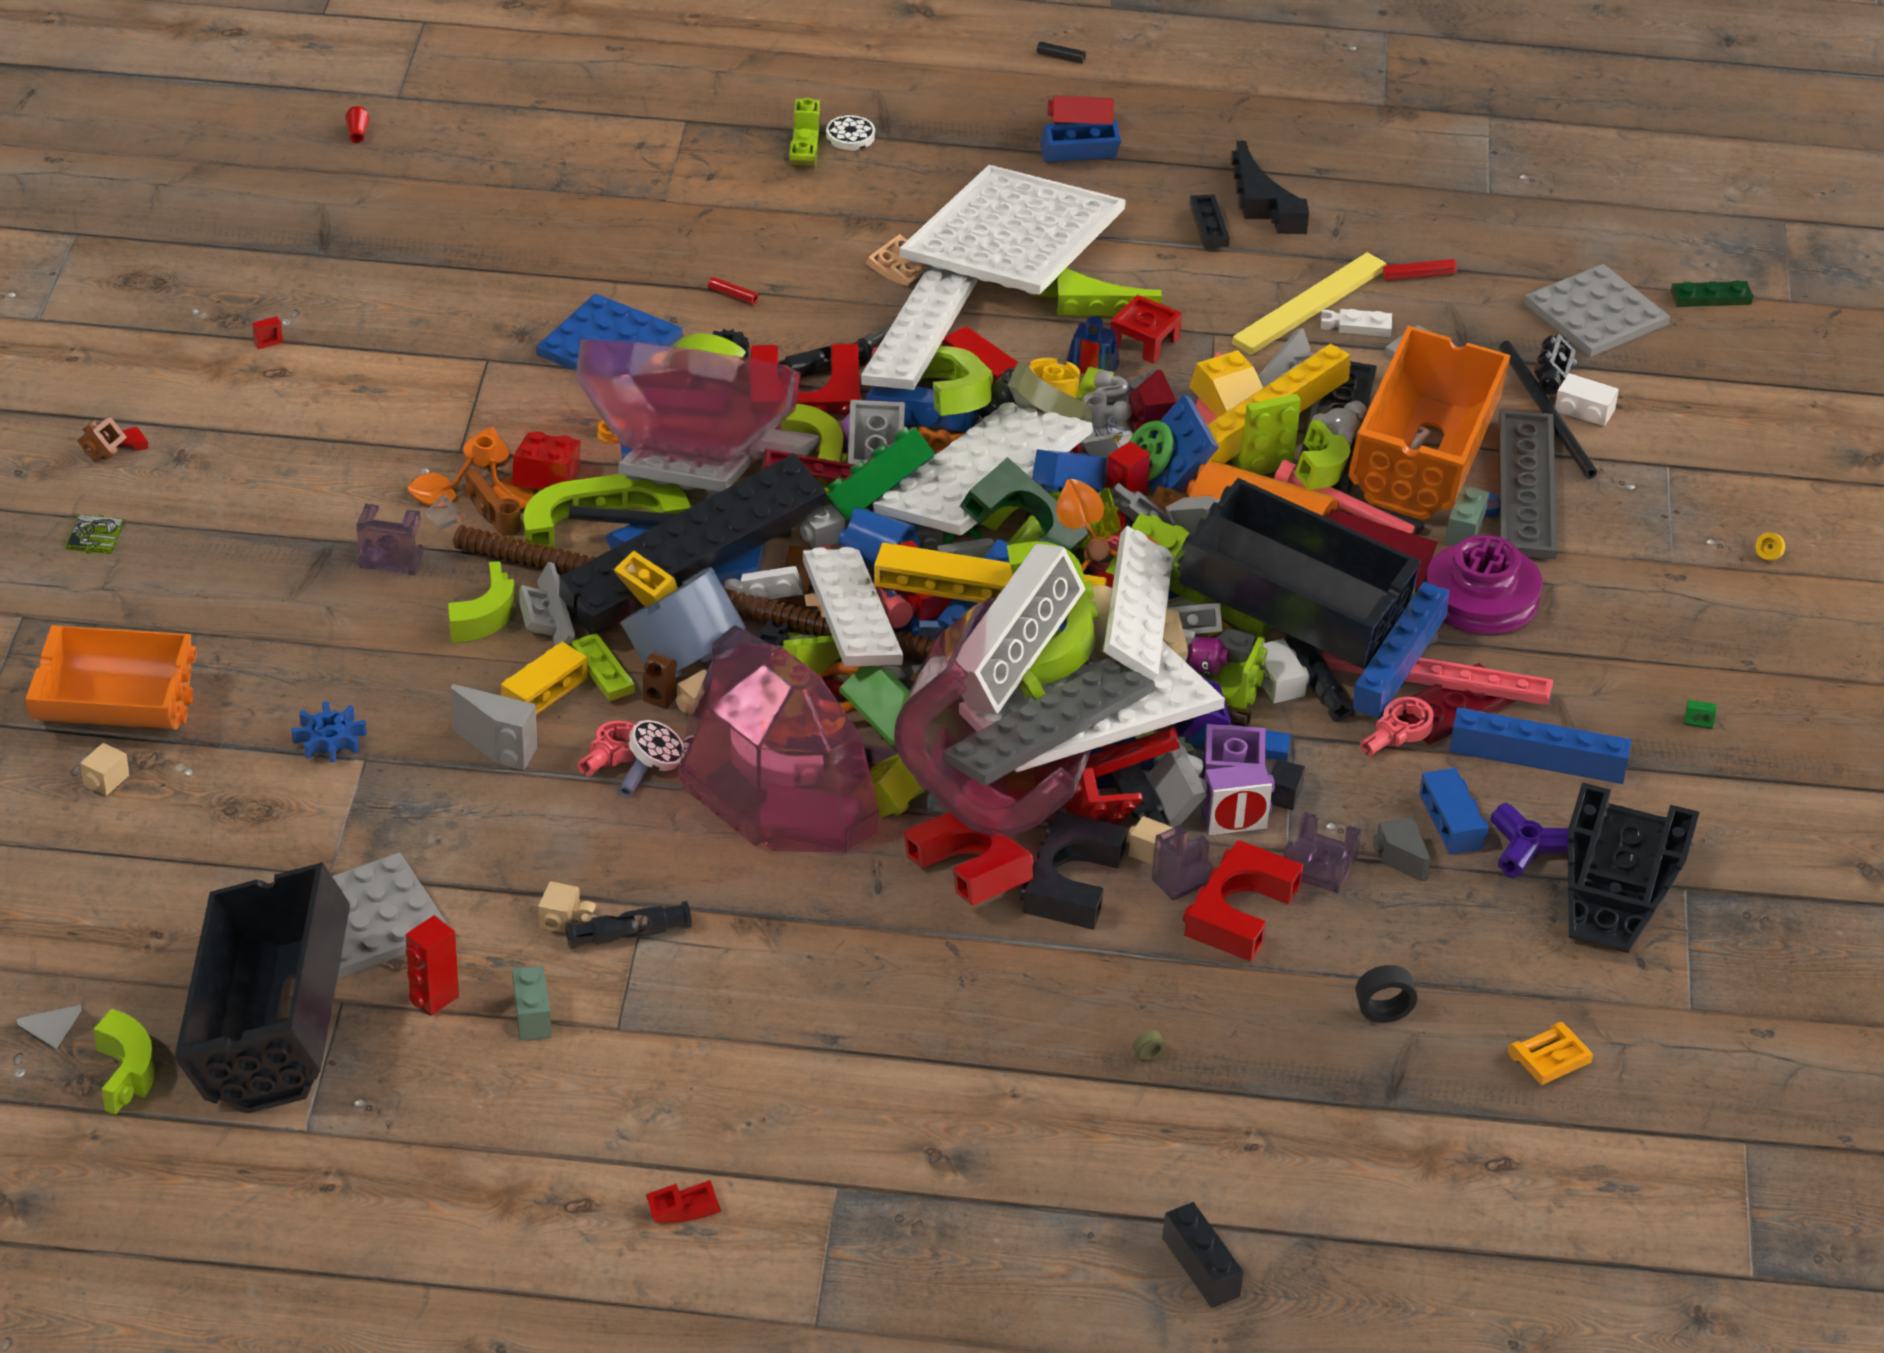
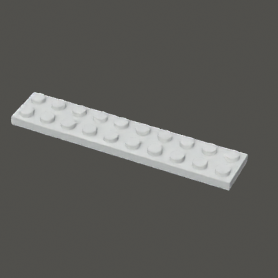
[861,265,979,390]

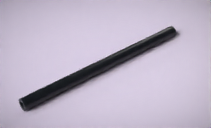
[1499,341,1597,479]
[568,505,792,537]

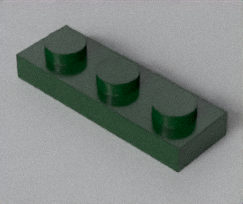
[1671,280,1753,307]

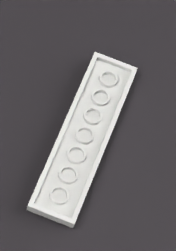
[1103,526,1173,680]
[803,547,903,666]

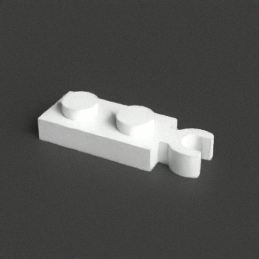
[1321,309,1392,337]
[724,566,804,600]

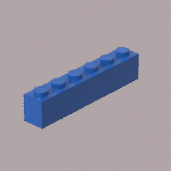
[1353,582,1450,719]
[1449,707,1632,784]

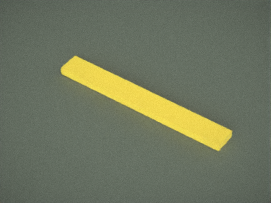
[1232,252,1387,355]

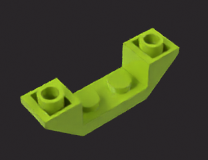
[789,98,820,167]

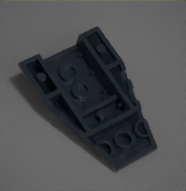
[1568,782,1700,953]

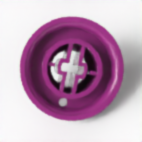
[1426,535,1542,634]

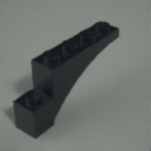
[1231,141,1309,234]

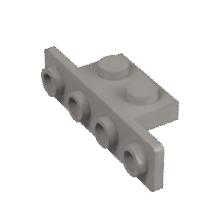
[1258,328,1317,388]
[517,562,575,646]

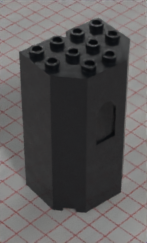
[1178,478,1421,669]
[174,862,350,1113]

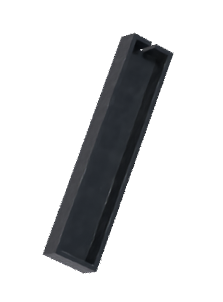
[559,453,827,635]

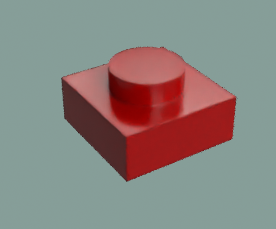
[252,316,283,350]

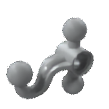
[1082,370,1132,428]

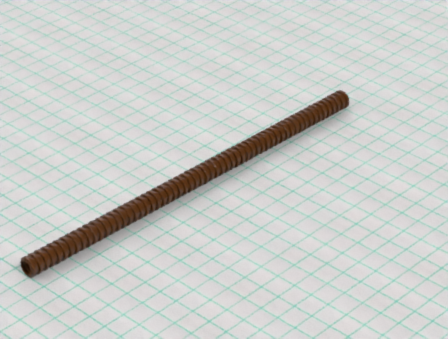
[453,525,955,662]

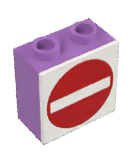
[1201,763,1275,835]

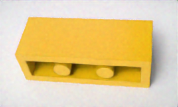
[501,641,588,715]

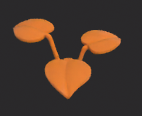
[407,426,534,509]
[1056,479,1159,571]

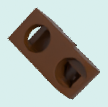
[643,652,677,709]

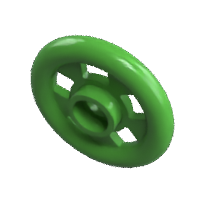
[1129,421,1174,481]

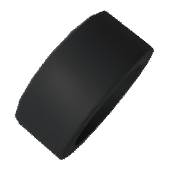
[1355,965,1418,1023]

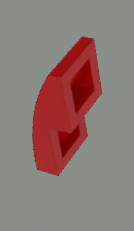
[645,1180,721,1223]

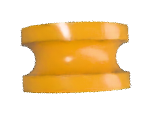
[597,419,622,444]

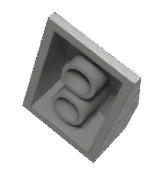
[848,400,905,465]
[451,684,537,770]

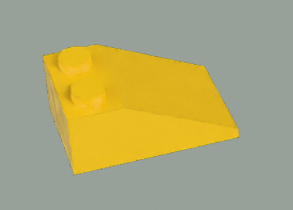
[1189,350,1263,417]

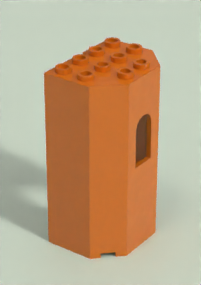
[1348,326,1511,520]

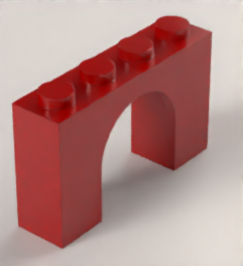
[1047,95,1114,125]
[751,344,860,417]
[903,805,1034,906]
[1182,840,1304,962]

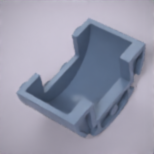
[620,567,746,678]

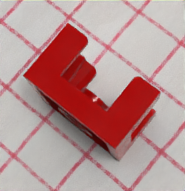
[1109,295,1182,364]

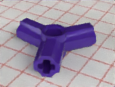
[1490,802,1568,878]

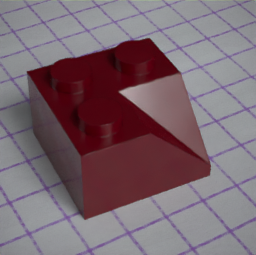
[1127,369,1177,434]

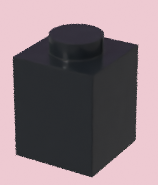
[1271,759,1305,810]

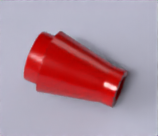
[345,106,370,143]

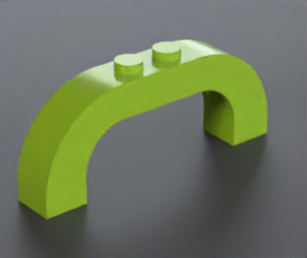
[920,346,993,416]
[782,403,848,527]
[523,474,691,548]
[1007,541,1098,685]

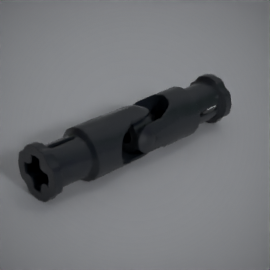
[778,338,870,379]
[1285,634,1353,721]
[565,901,692,949]

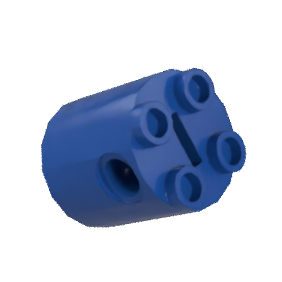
[838,507,920,571]

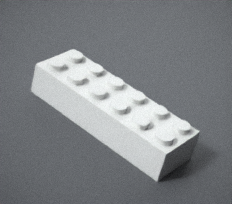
[947,544,1086,714]

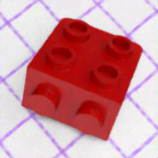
[1061,768,1143,824]

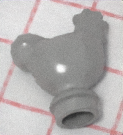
[1312,400,1367,446]

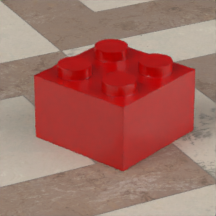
[512,431,581,490]

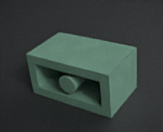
[1445,486,1489,545]
[512,966,551,1041]

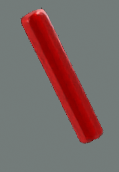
[1382,259,1457,280]

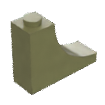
[1007,362,1092,422]

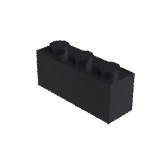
[1162,1202,1244,1308]

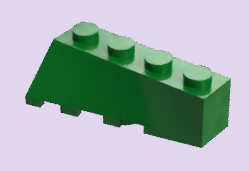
[826,427,935,521]

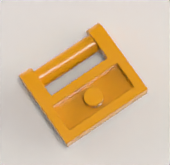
[1507,1022,1593,1085]

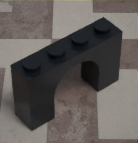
[1020,811,1128,930]

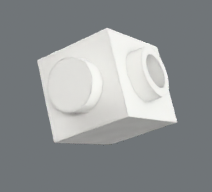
[800,504,845,548]

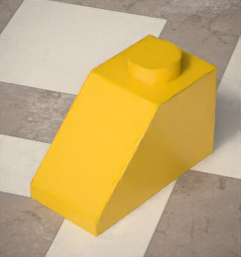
[614,551,678,607]

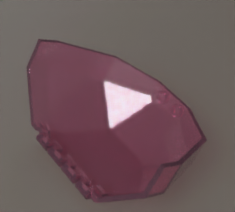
[576,339,801,463]
[679,643,879,853]

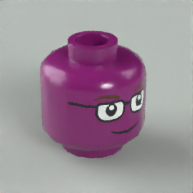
[1186,637,1230,675]

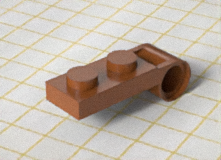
[463,468,521,536]

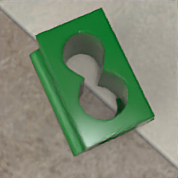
[1684,700,1717,728]

